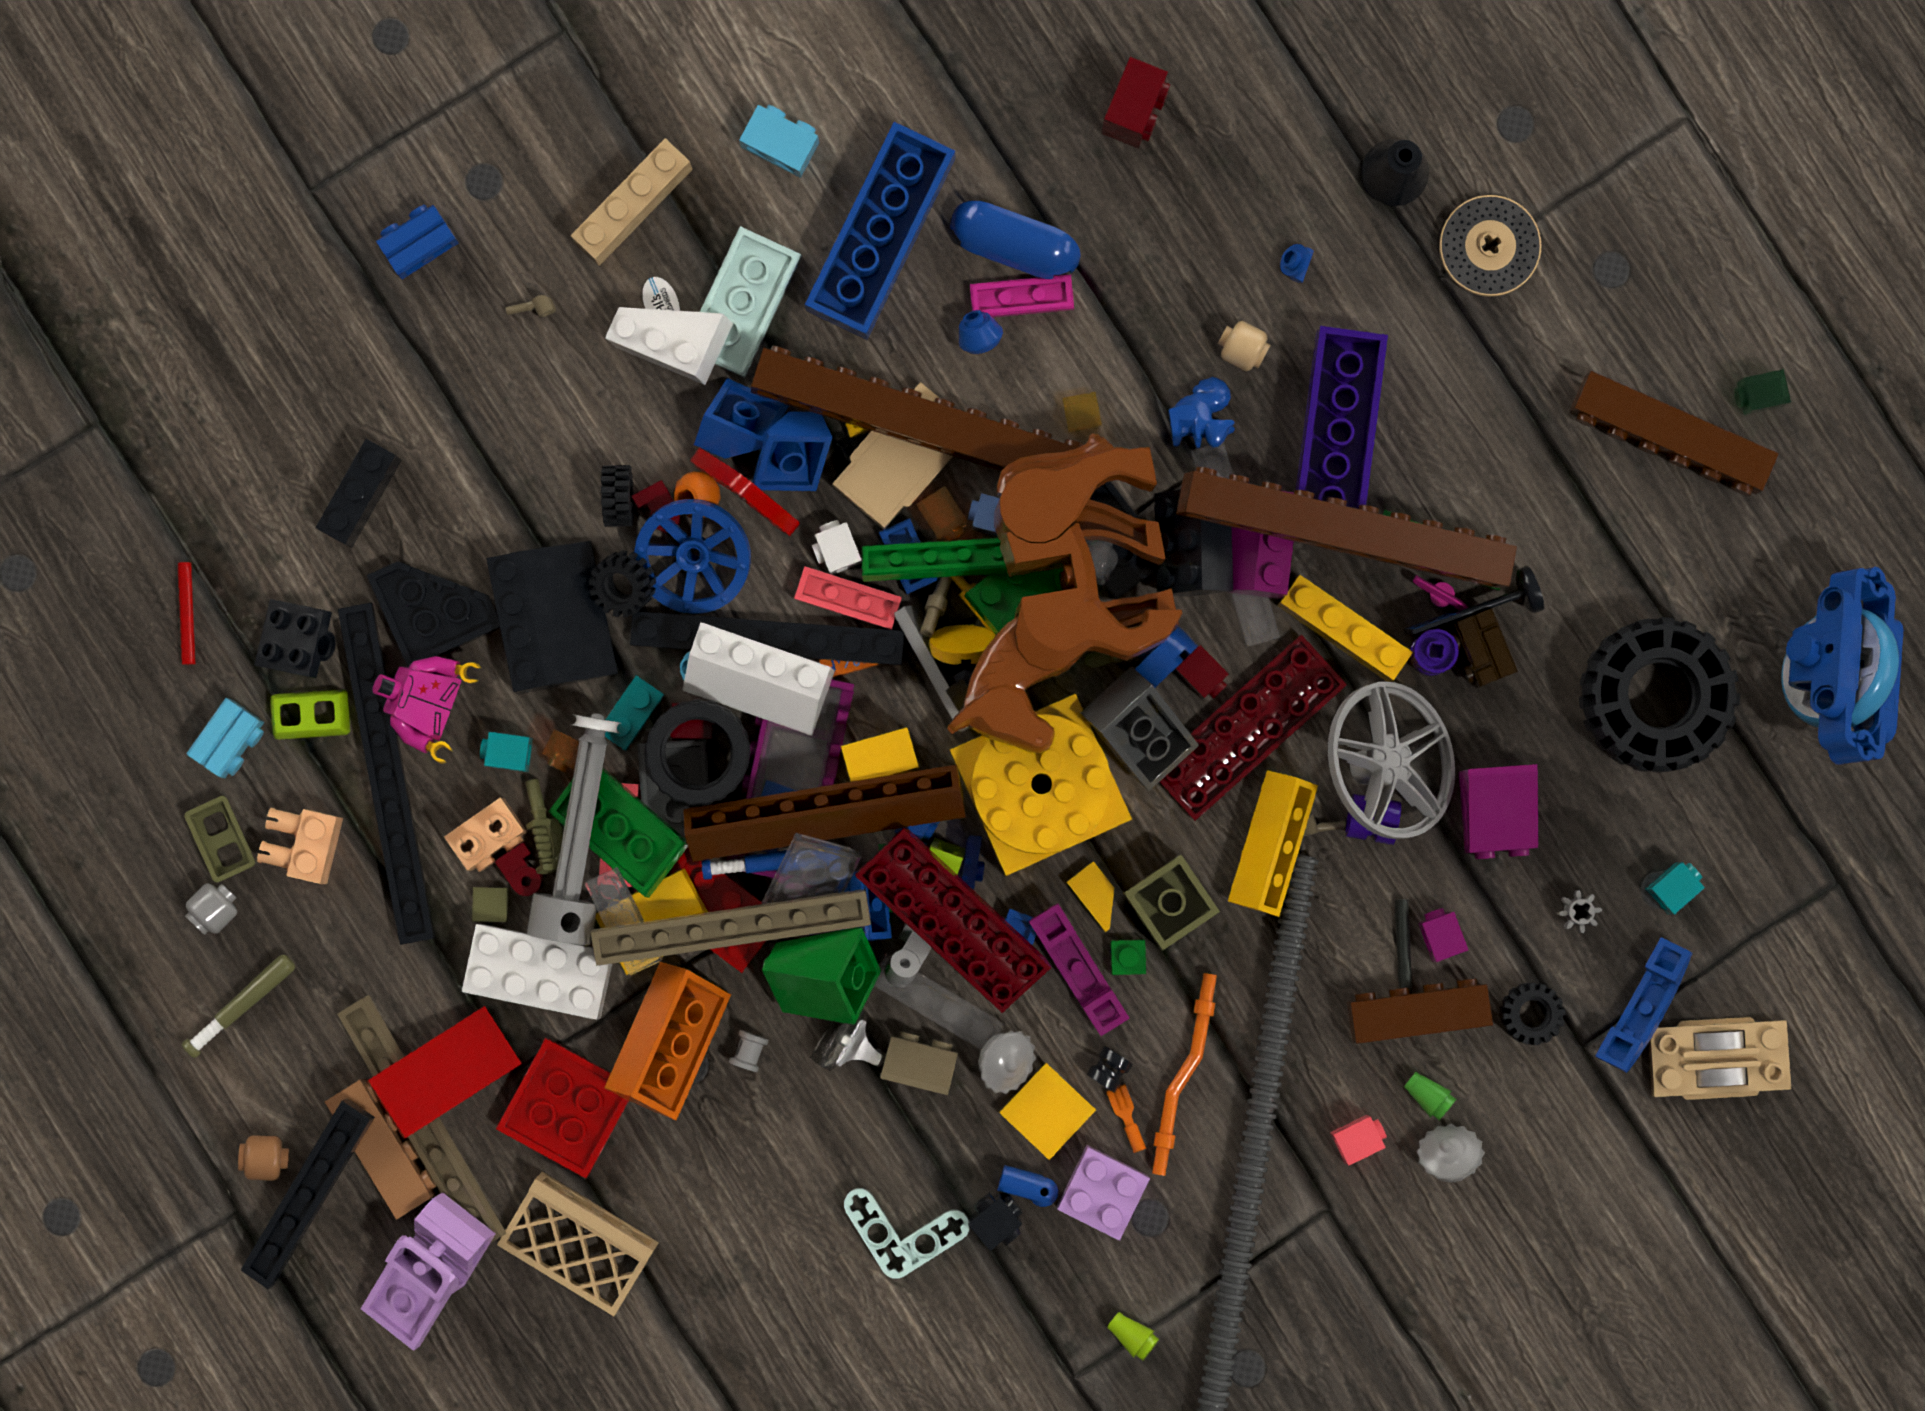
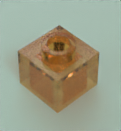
[542,729,579,772]

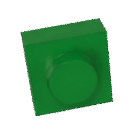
[1111,940,1146,975]

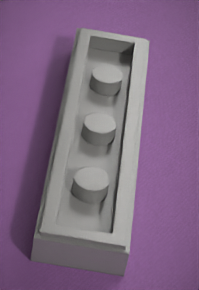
[894,605,971,732]

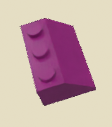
[1230,491,1294,599]

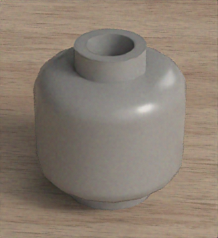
[185,883,237,935]

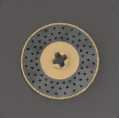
[1439,195,1541,297]

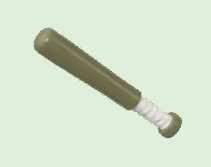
[182,954,295,1058]

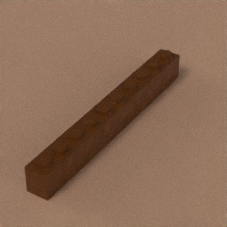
[751,346,1084,472]
[1176,467,1517,588]

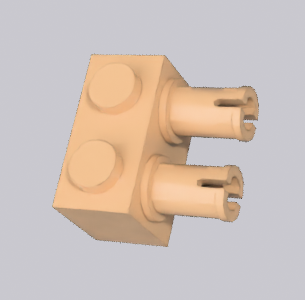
[444,797,528,872]
[257,807,343,884]

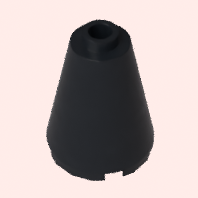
[1361,139,1429,207]

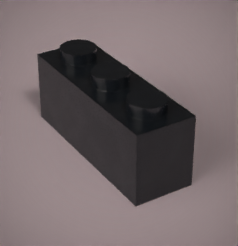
[315,439,402,548]

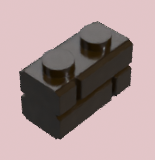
[1450,608,1518,688]

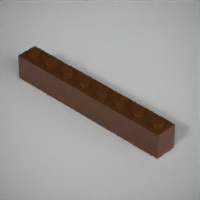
[683,765,966,862]

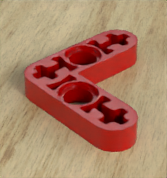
[690,447,800,537]

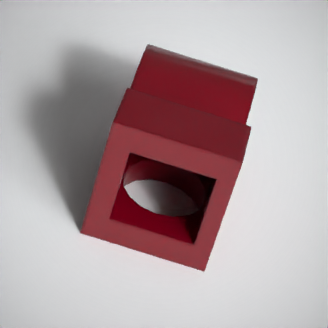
[632,480,682,533]
[494,842,543,896]

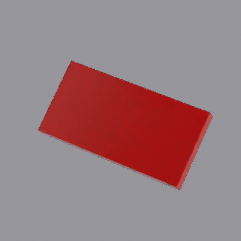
[367,1006,522,1139]

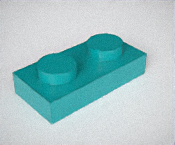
[605,676,665,751]

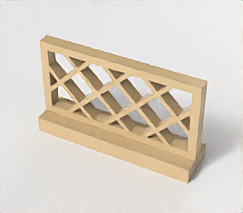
[497,1171,659,1316]

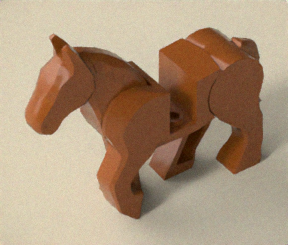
[947,433,1182,754]

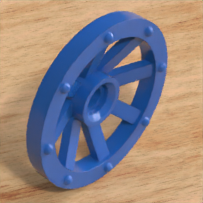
[634,499,751,614]

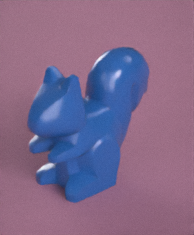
[1168,377,1235,448]

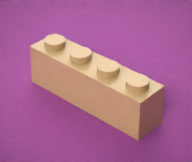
[571,138,693,266]

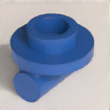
[1280,244,1314,283]

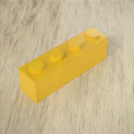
[1277,575,1413,682]
[1228,770,1318,917]

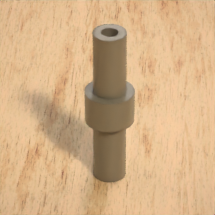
[920,577,952,638]

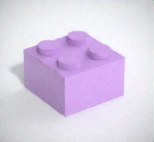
[1056,1145,1150,1241]

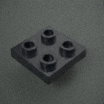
[254,599,336,679]

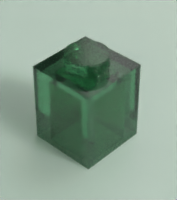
[1734,369,1791,415]

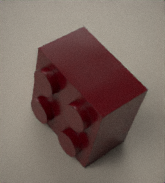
[1101,56,1171,149]

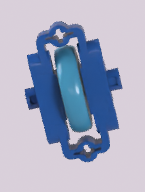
[1781,567,1904,765]

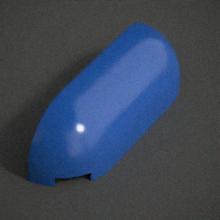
[950,201,1081,279]

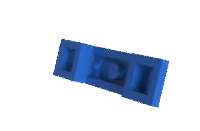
[1595,937,1692,1073]

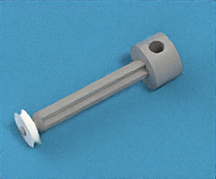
[526,714,620,945]

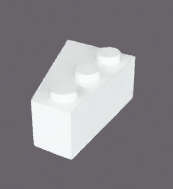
[605,307,733,385]

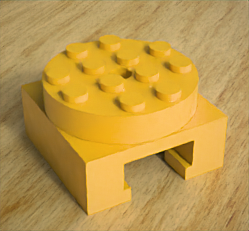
[950,694,1132,876]

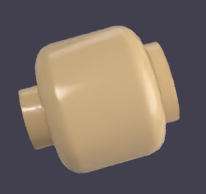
[1218,321,1270,372]

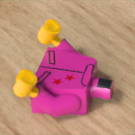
[373,656,481,764]

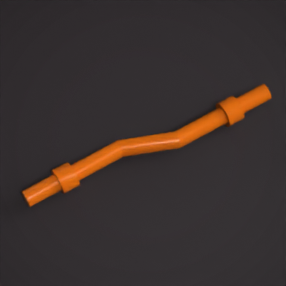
[1152,973,1217,1176]

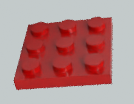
[496,1038,629,1178]

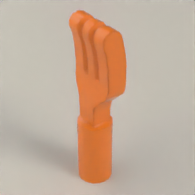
[1106,1084,1146,1153]

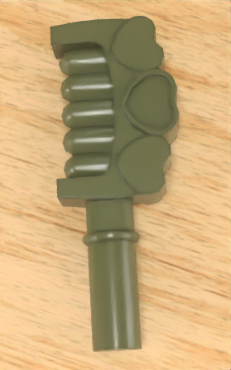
[525,779,563,874]

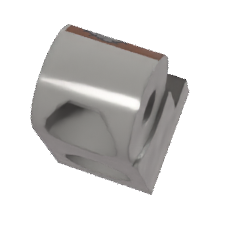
[885,924,932,988]

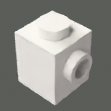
[812,520,862,575]

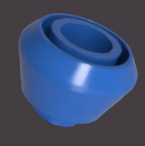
[959,310,1003,354]

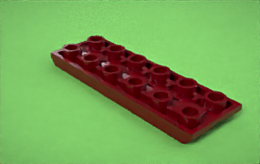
[1160,634,1347,821]
[855,828,1051,1013]

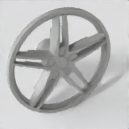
[1328,681,1455,839]

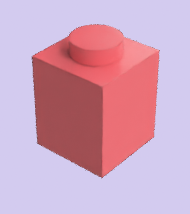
[1330,1115,1387,1166]

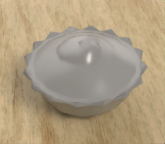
[978,1030,1036,1094]
[1416,1124,1485,1182]

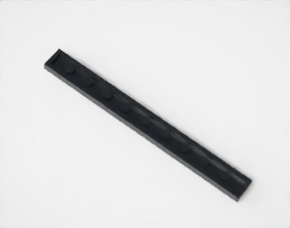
[338,602,436,945]

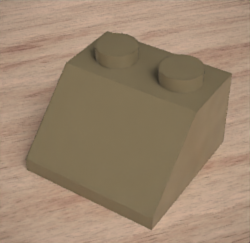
[880,1031,958,1096]

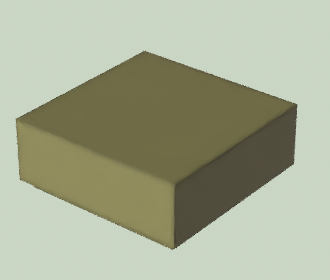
[472,887,509,922]

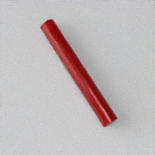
[177,562,196,665]

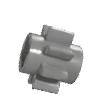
[1557,890,1602,933]

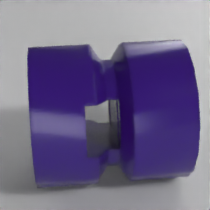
[1409,629,1459,676]
[1345,794,1401,845]

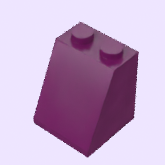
[1458,764,1538,859]

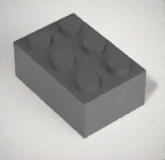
[1081,666,1199,791]

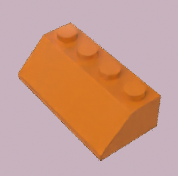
[604,962,731,1121]

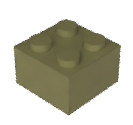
[1122,855,1220,950]

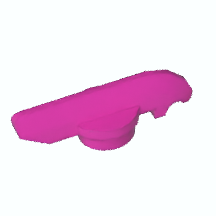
[1413,575,1469,611]

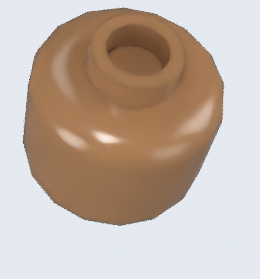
[238,1135,289,1181]

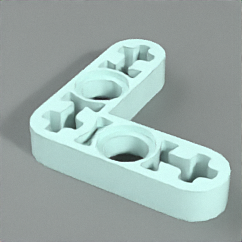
[844,1188,969,1279]

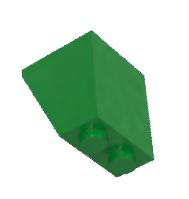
[762,927,881,1025]

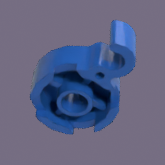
[1135,626,1198,688]

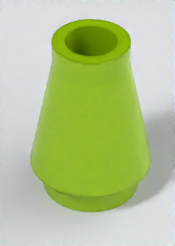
[1107,1312,1159,1361]

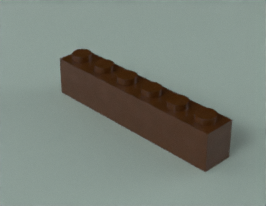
[1569,371,1779,496]

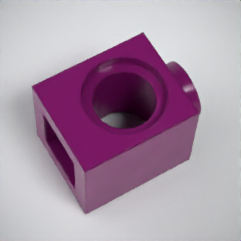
[1418,908,1468,962]

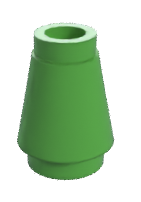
[1404,1071,1457,1121]

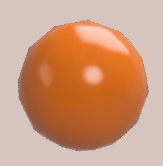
[673,471,721,518]

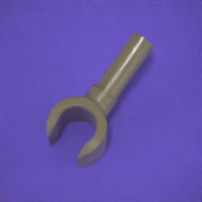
[506,295,556,318]
[1304,814,1346,836]

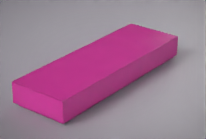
[970,275,1074,318]

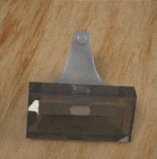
[809,1010,886,1071]

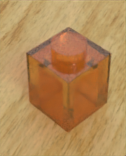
[916,486,967,542]

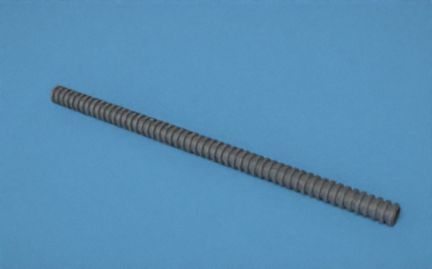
[1196,855,1319,1411]

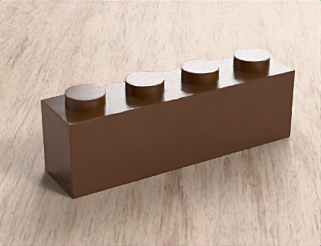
[1347,978,1493,1044]

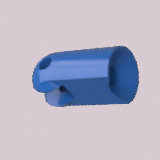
[997,1165,1058,1207]

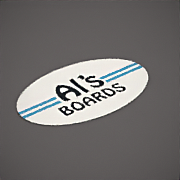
[643,277,680,311]

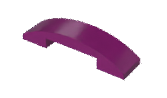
[1029,903,1130,1036]

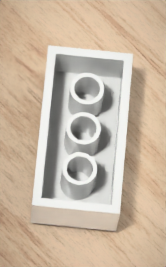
[462,924,612,1020]

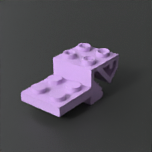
[361,1192,496,1351]

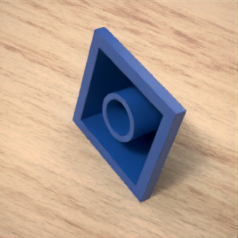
[694,378,789,459]
[752,411,832,491]

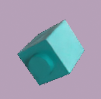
[480,732,533,772]
[1645,862,1705,915]

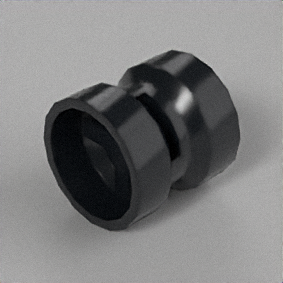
[1086,1046,1133,1093]

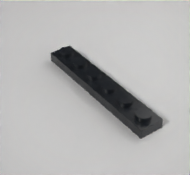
[241,1098,375,1289]

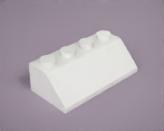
[683,622,835,736]

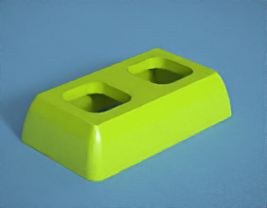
[270,689,350,740]

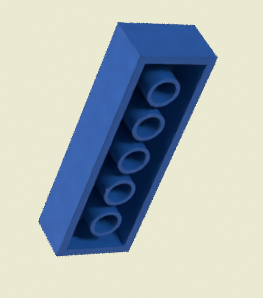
[805,122,955,340]

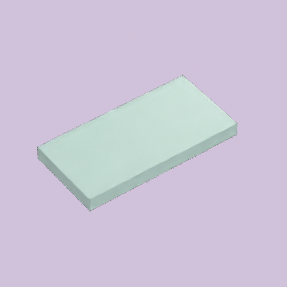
[700,226,802,378]

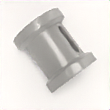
[729,1030,769,1072]

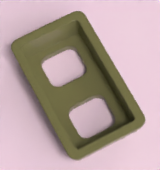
[184,796,255,882]

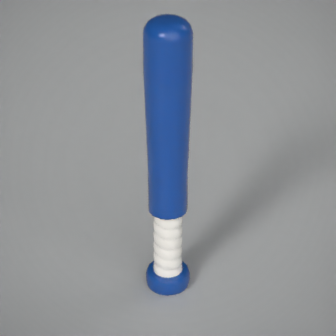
[701,844,840,880]

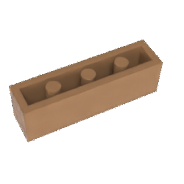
[325,1078,437,1220]

